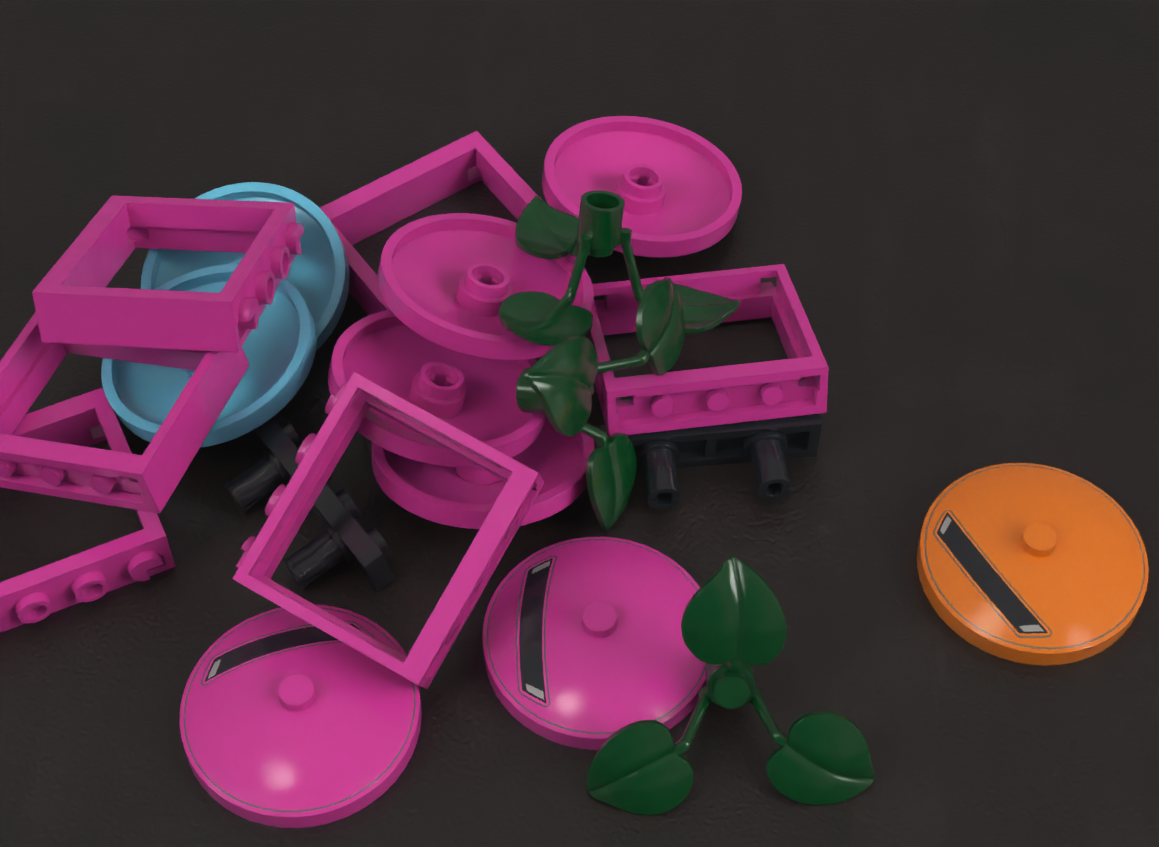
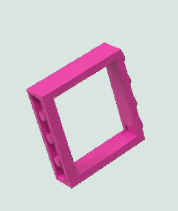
[320,131,541,316]
[32,195,304,353]
[585,264,829,437]
[0,312,249,514]
[232,372,544,689]
[0,387,176,633]

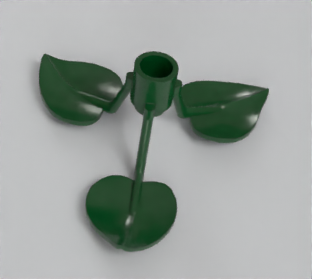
[499,190,740,346]
[516,277,685,530]
[586,555,876,815]

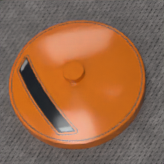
[917,463,1149,666]

